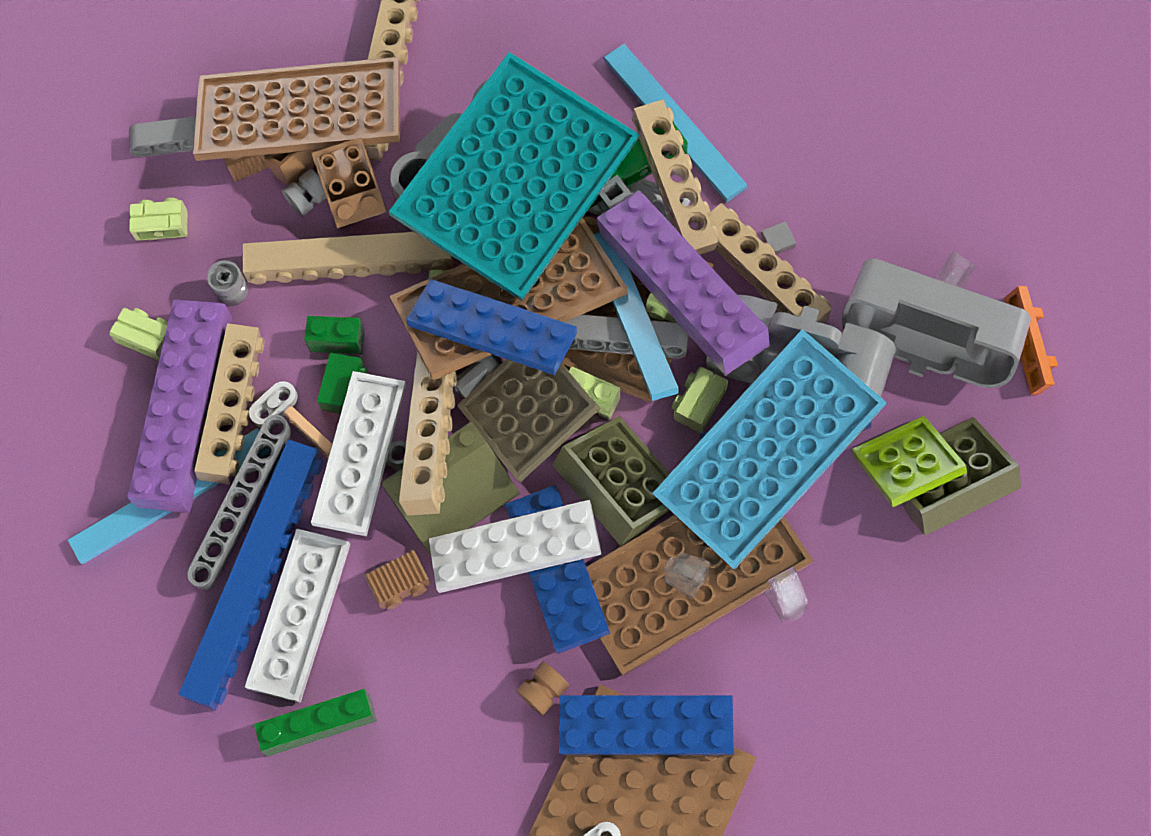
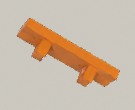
[1004,286,1058,395]

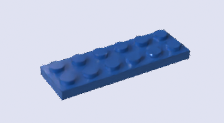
[406,279,577,375]
[505,484,611,654]
[559,695,734,755]

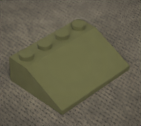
[552,416,671,546]
[902,417,1021,536]
[381,422,520,556]

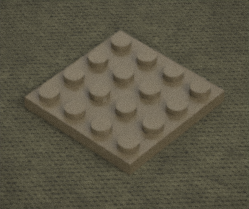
[457,359,600,482]

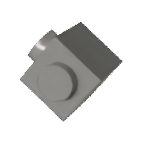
[597,175,632,213]

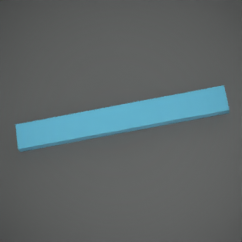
[604,44,747,203]
[594,233,678,401]
[68,428,272,565]

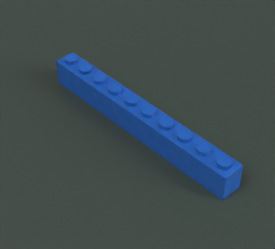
[178,439,324,711]

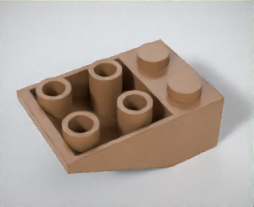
[312,137,387,228]

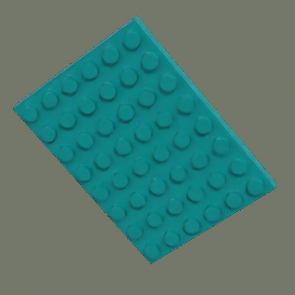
[389,52,640,301]

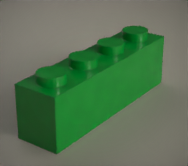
[254,688,377,756]

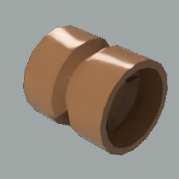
[516,661,570,716]

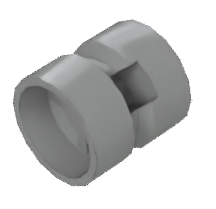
[281,169,327,217]
[207,260,249,306]

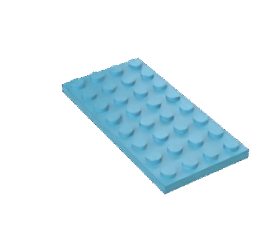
[652,329,887,569]

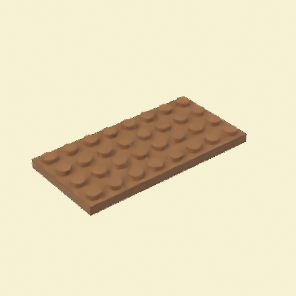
[193,57,400,161]
[389,217,628,381]
[587,515,813,677]

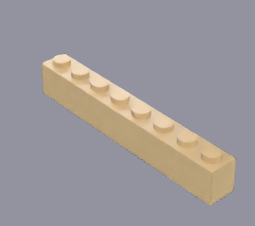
[243,232,454,284]

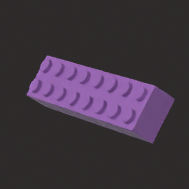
[597,190,770,376]
[127,299,233,513]

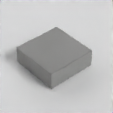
[761,221,796,254]

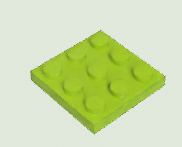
[852,416,967,508]

